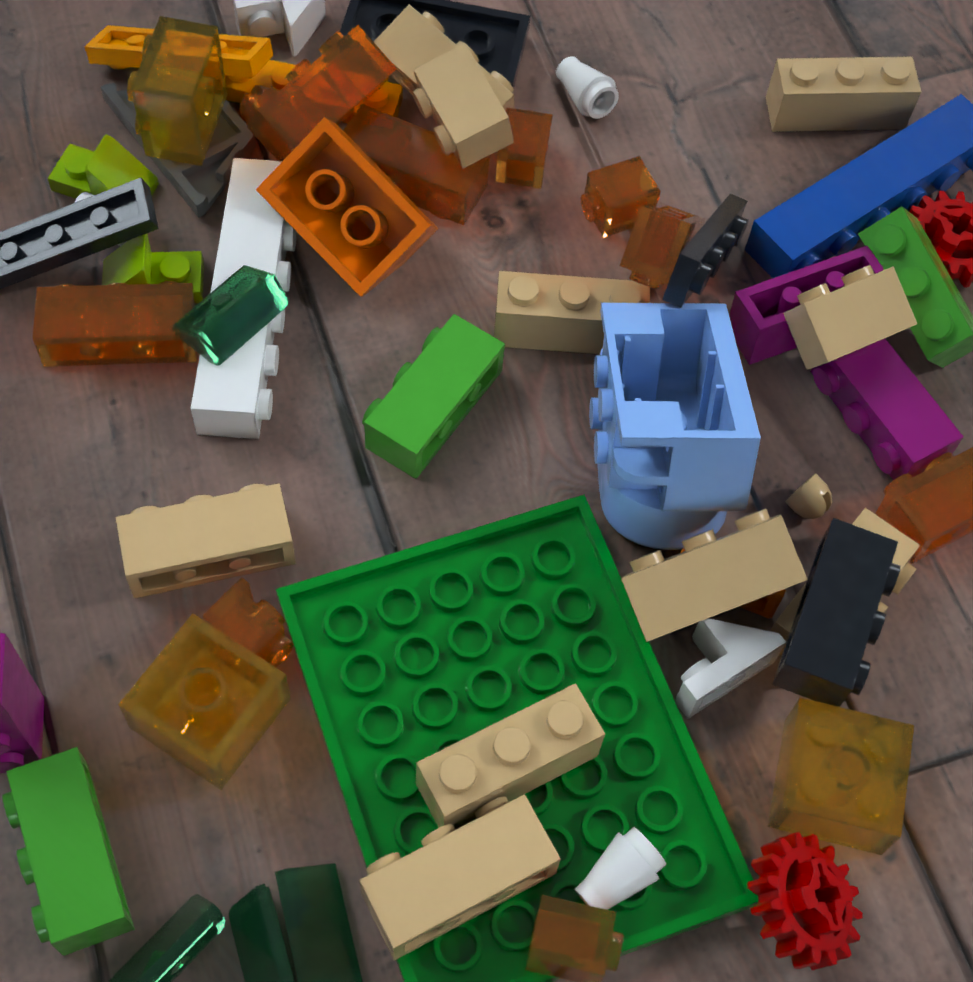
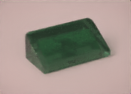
[171,265,289,366]
[275,863,363,982]
[228,884,295,982]
[108,894,226,982]

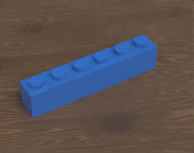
[745,94,973,279]

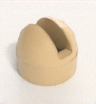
[785,473,832,520]

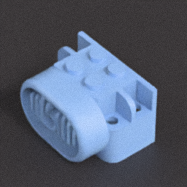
[589,303,761,550]

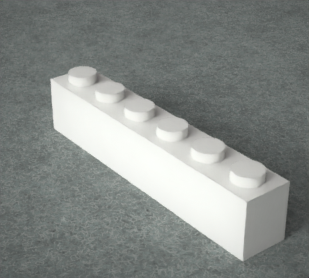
[191,158,297,439]

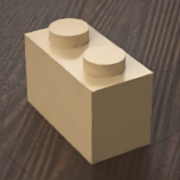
[412,43,514,169]
[783,265,917,370]

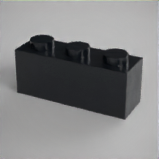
[772,518,901,710]

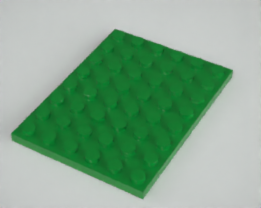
[276,494,758,982]

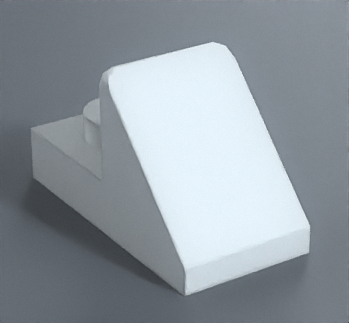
[233,0,326,57]
[675,618,786,719]

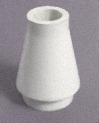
[556,56,619,119]
[574,827,666,918]

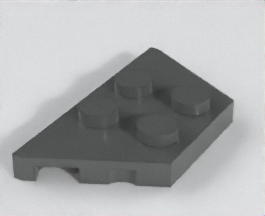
[101,75,256,218]

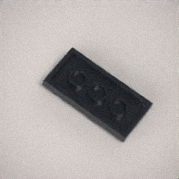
[334,0,530,93]

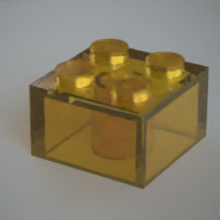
[127,16,228,166]
[118,613,291,790]
[768,697,914,855]

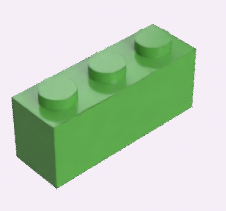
[858,206,973,368]
[362,314,505,479]
[2,747,135,956]

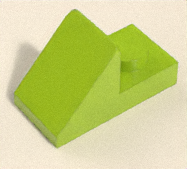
[47,134,159,199]
[101,234,204,306]

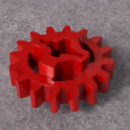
[909,190,973,288]
[747,832,863,971]

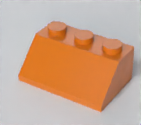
[256,117,439,297]

